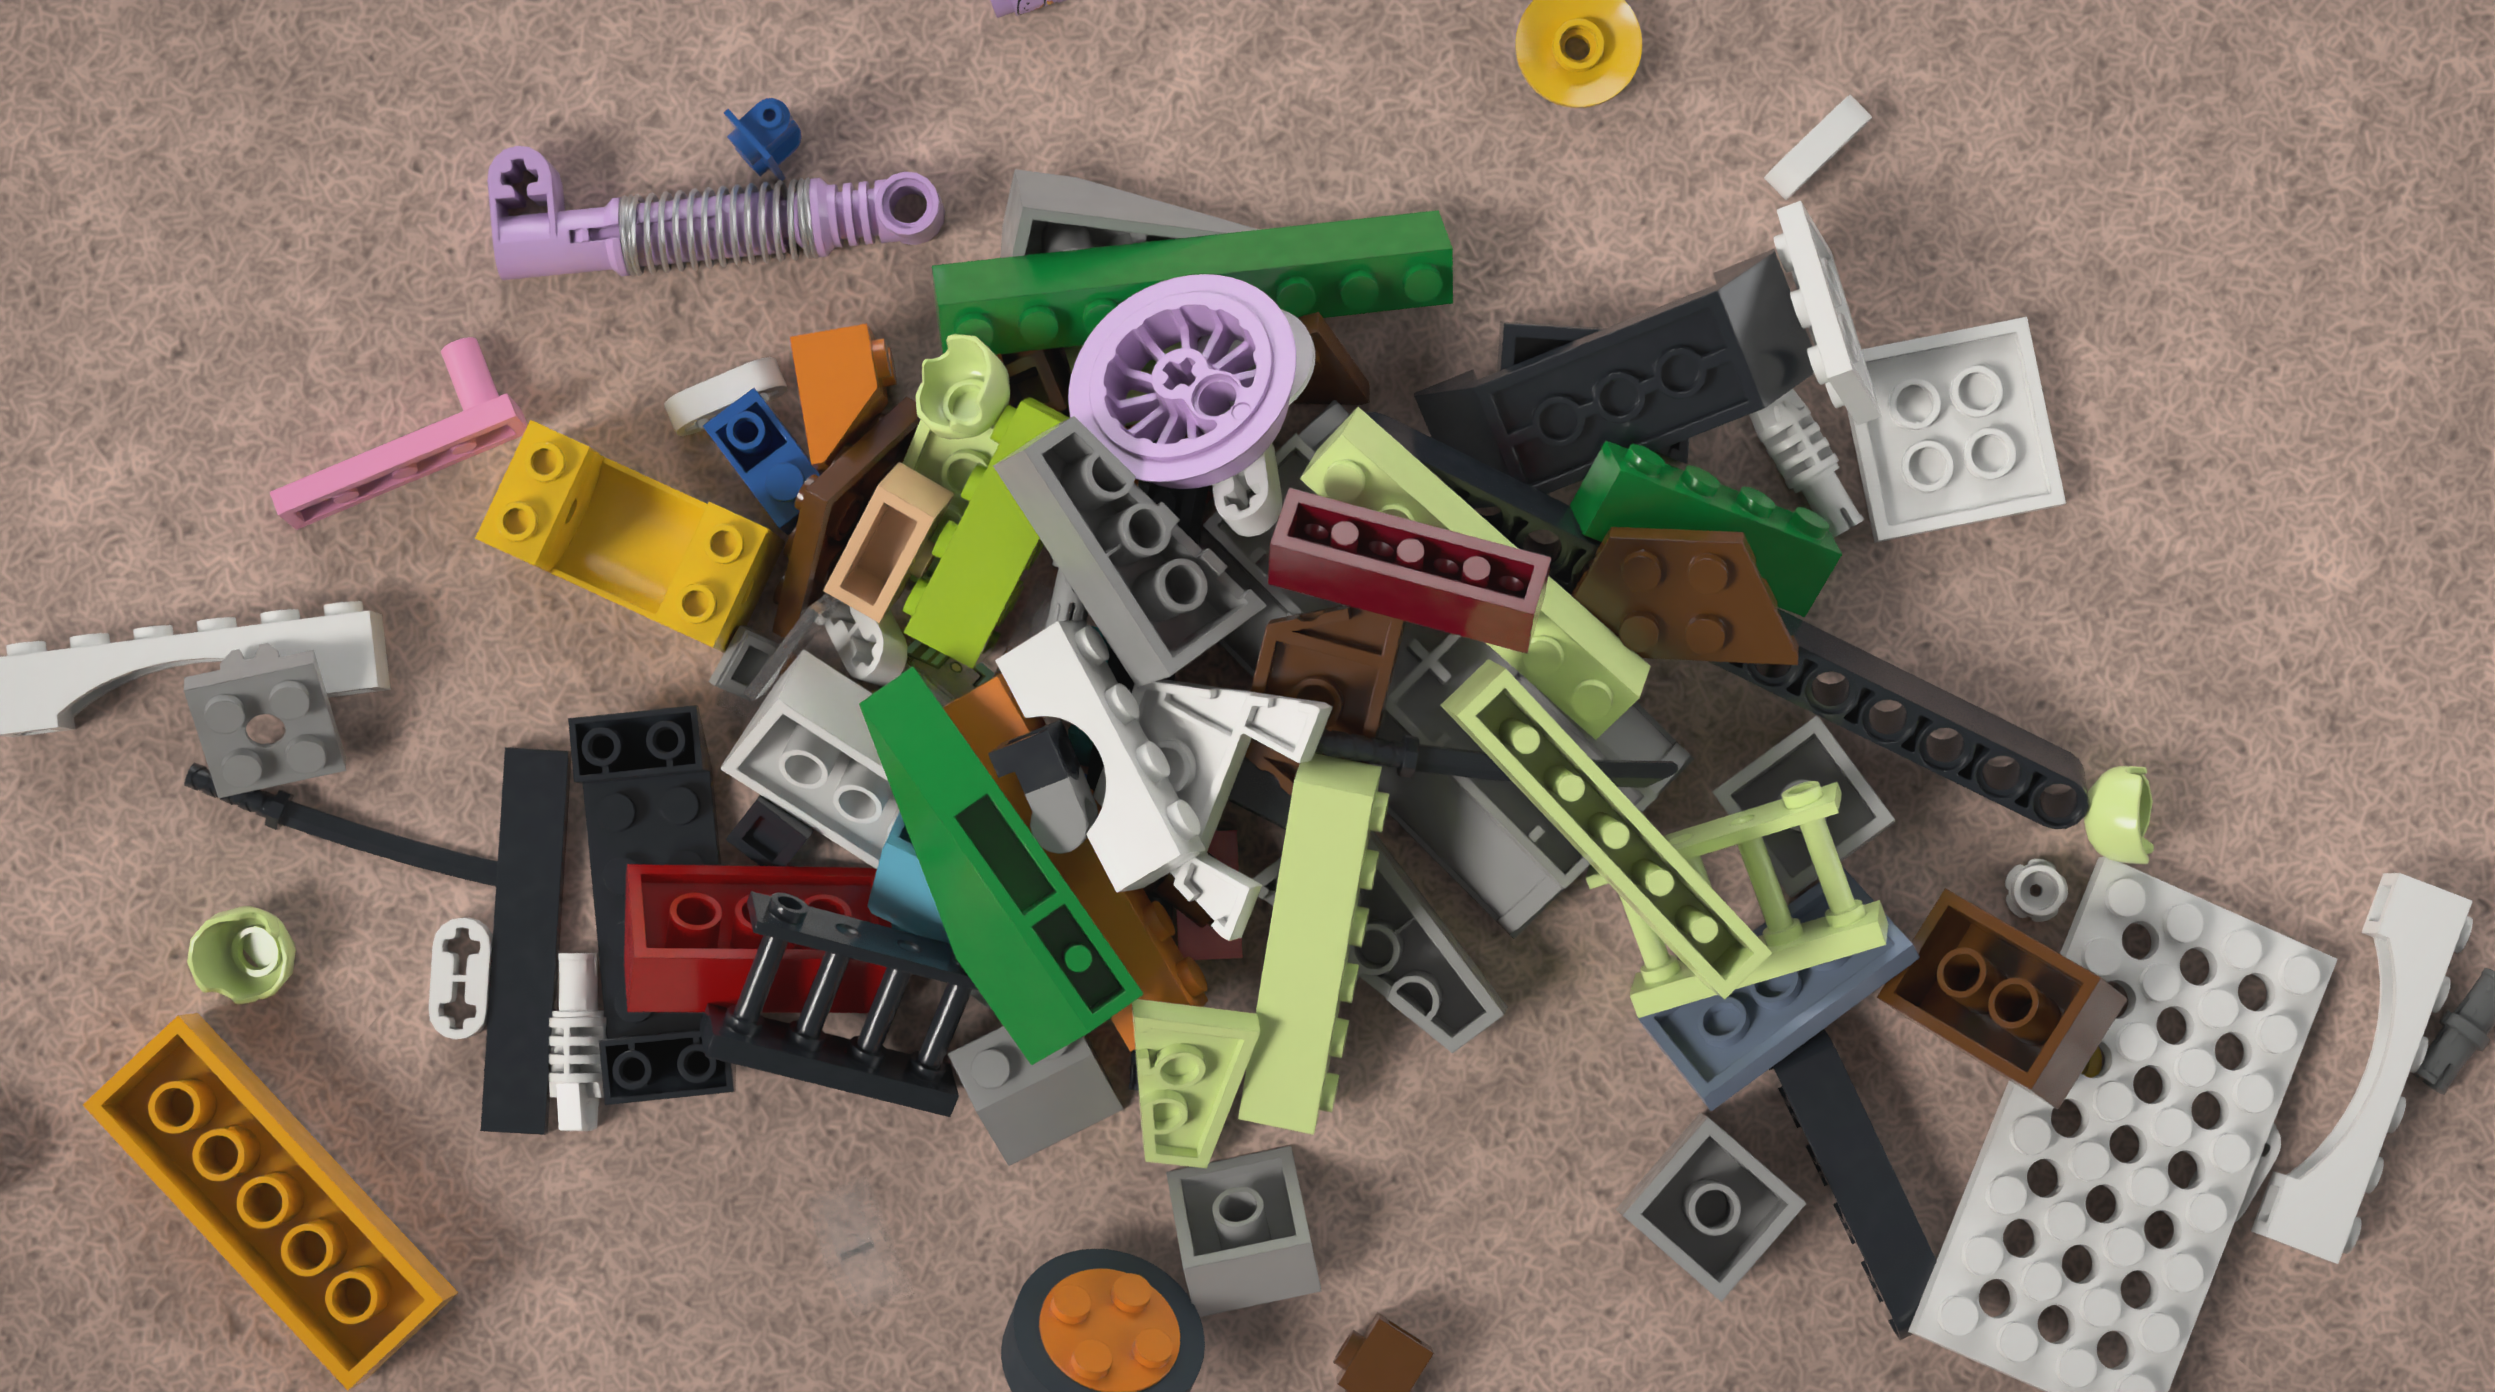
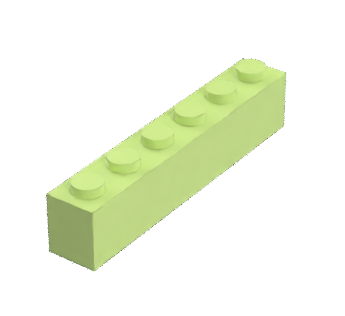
[1300,407,1651,740]
[1441,659,1772,1000]
[1238,753,1390,1135]

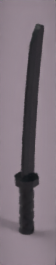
[1315,729,1678,788]
[184,762,498,887]

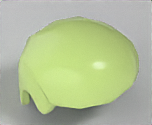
[915,334,1010,440]
[2083,766,2154,864]
[187,906,296,1004]

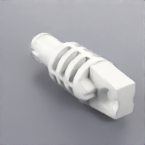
[1749,389,1864,538]
[549,953,607,1131]

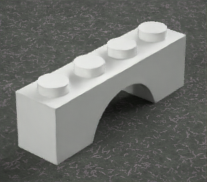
[995,620,1206,893]

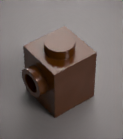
[1333,1312,1434,1392]

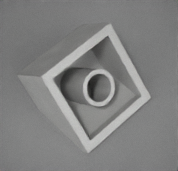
[948,1026,1123,1166]
[1166,1146,1321,1317]

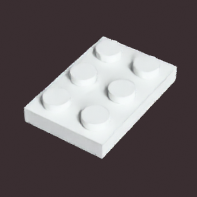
[1774,201,1882,425]

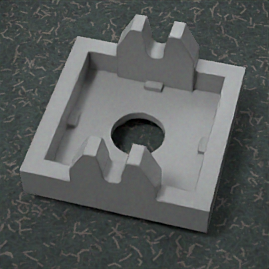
[184,643,346,798]

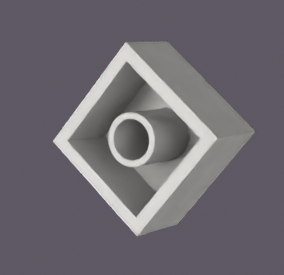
[1712,716,1895,898]
[1616,1113,1806,1302]

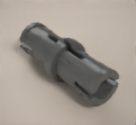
[2412,968,2495,1095]

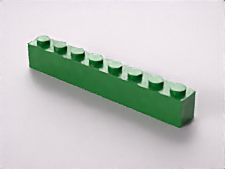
[932,210,1453,355]

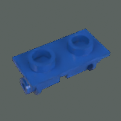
[724,98,802,181]

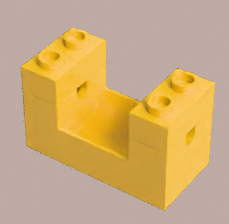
[475,420,785,653]

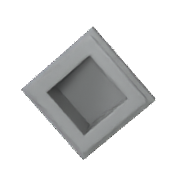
[708,625,781,701]

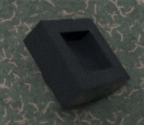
[726,795,815,866]

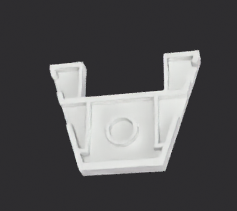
[1093,679,1332,941]

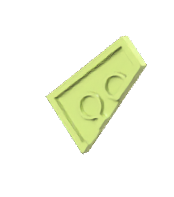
[1132,999,1260,1168]

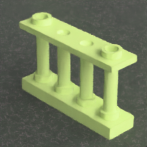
[1585,781,1888,1018]

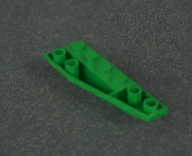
[859,666,1144,1066]

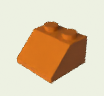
[790,323,897,474]

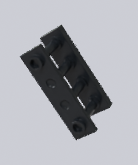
[699,891,979,1117]

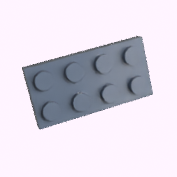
[1637,866,1920,1111]

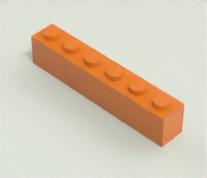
[943,672,1208,1052]

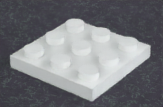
[1847,317,2066,543]

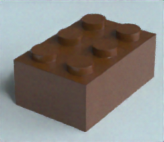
[1877,888,2127,1110]

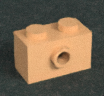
[823,462,955,623]

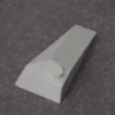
[1000,169,1259,258]

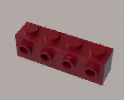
[1268,488,1551,654]

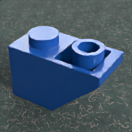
[703,388,821,535]

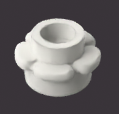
[2005,859,2068,922]

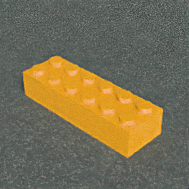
[83,1013,458,1391]

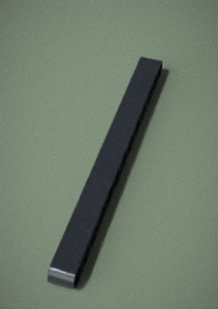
[1366,412,2088,829]

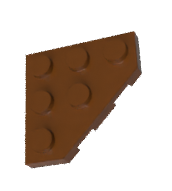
[772,396,921,644]

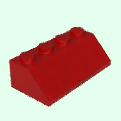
[624,864,892,1013]

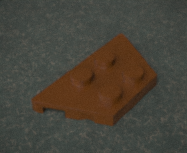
[1571,527,1798,665]
[1245,605,1406,796]

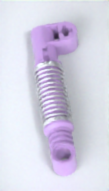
[487,146,945,280]

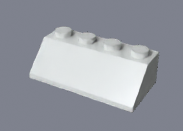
[720,649,899,869]

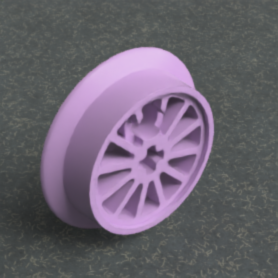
[1068,274,1296,489]

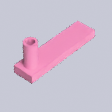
[270,337,528,530]

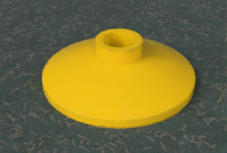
[1515,0,1642,108]

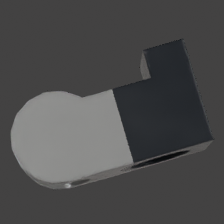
[988,720,1099,854]

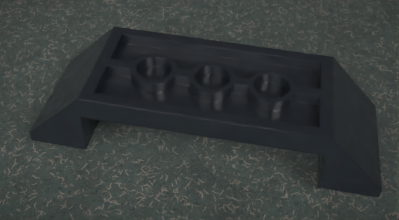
[1414,249,1814,509]
[568,705,736,1105]

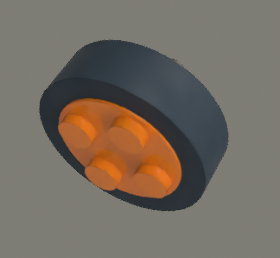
[1001,1249,1205,1392]

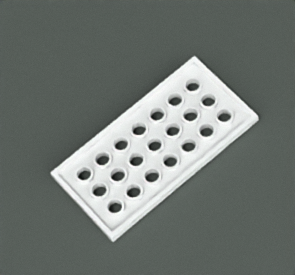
[1908,857,2337,1392]

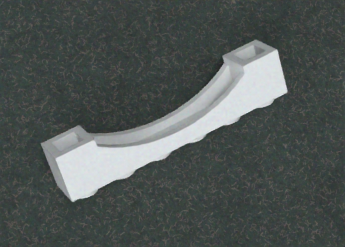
[0,601,391,738]
[2251,873,2473,1264]

